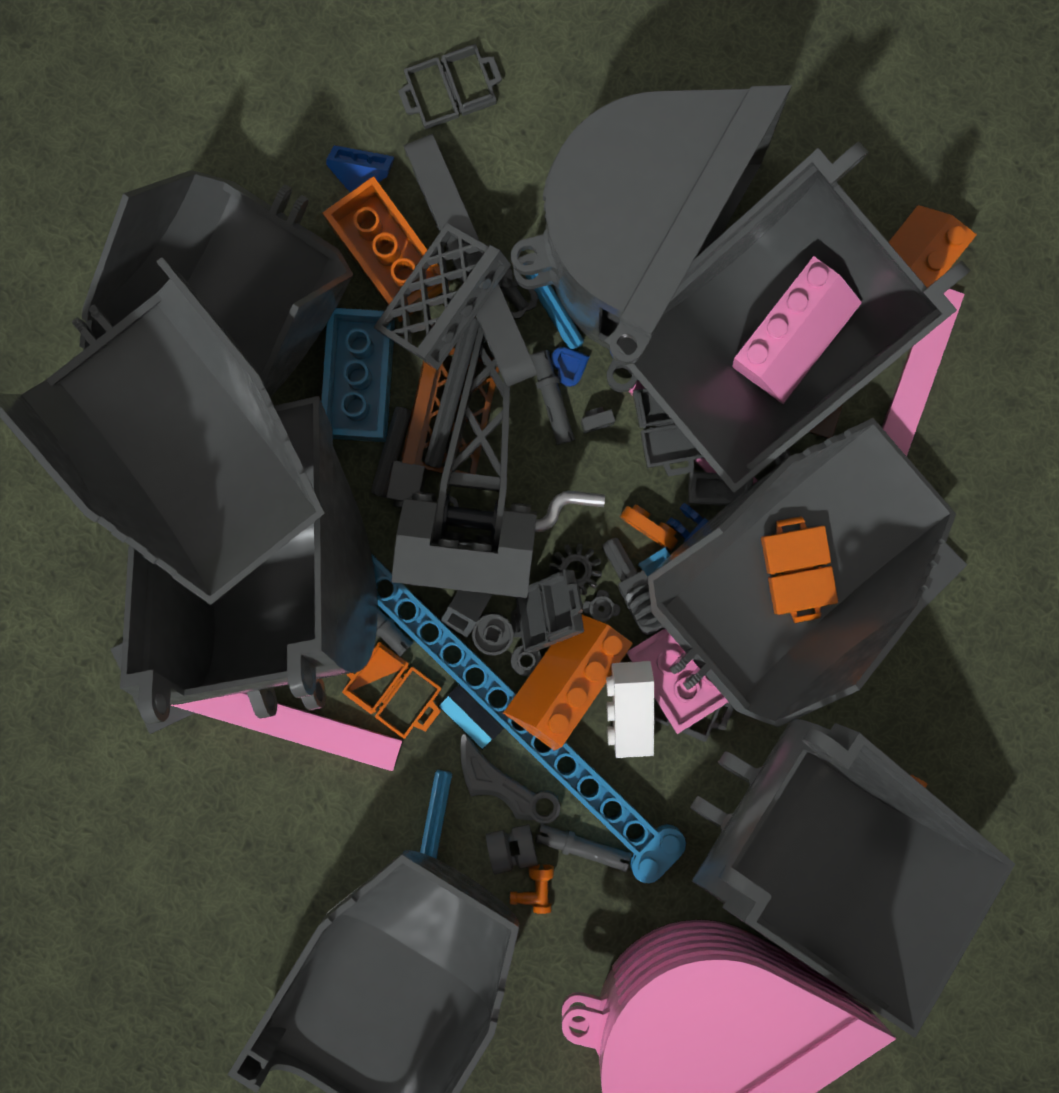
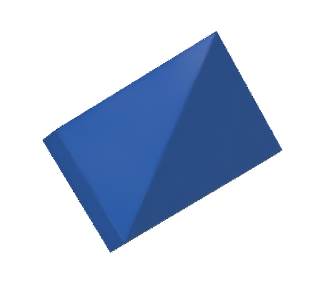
[326,145,394,192]

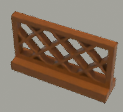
[400,348,499,475]

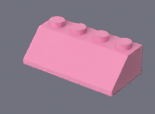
[732,256,862,404]

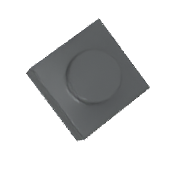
[580,407,615,434]

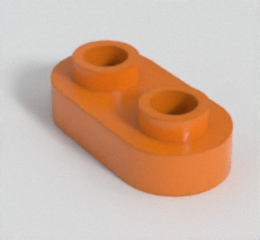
[619,504,678,551]

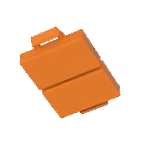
[761,516,838,623]
[342,642,442,739]

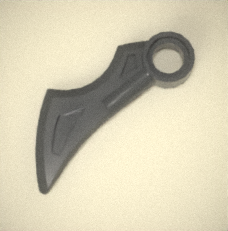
[461,734,560,824]

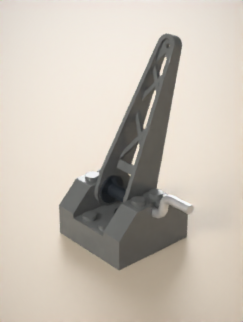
[391,325,605,598]

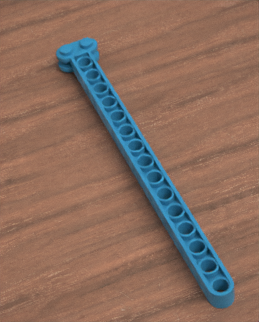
[371,553,686,883]

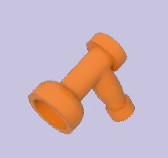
[510,864,554,914]

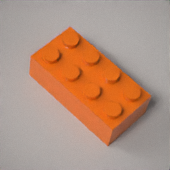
[322,176,450,322]

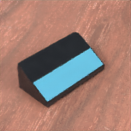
[438,684,504,750]

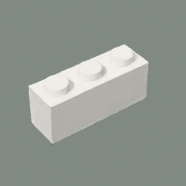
[606,661,654,758]

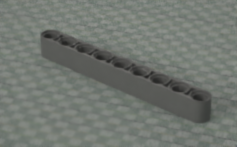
[403,134,537,387]

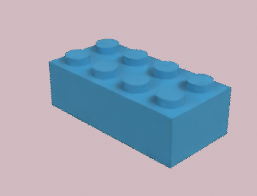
[321,308,395,442]

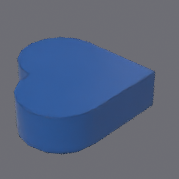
[551,347,590,387]

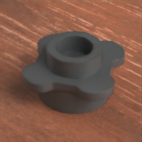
[583,590,620,624]

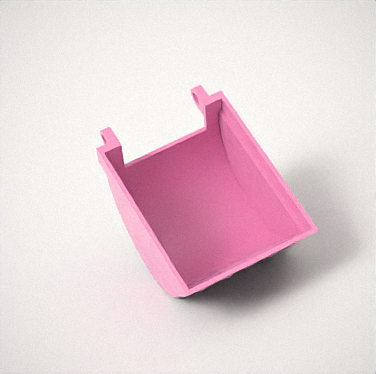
[562,920,896,1093]

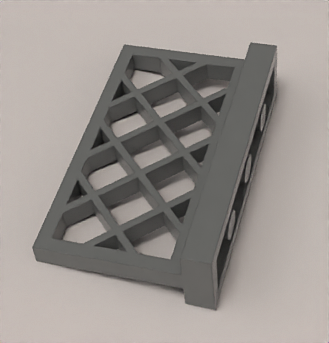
[374,223,511,370]

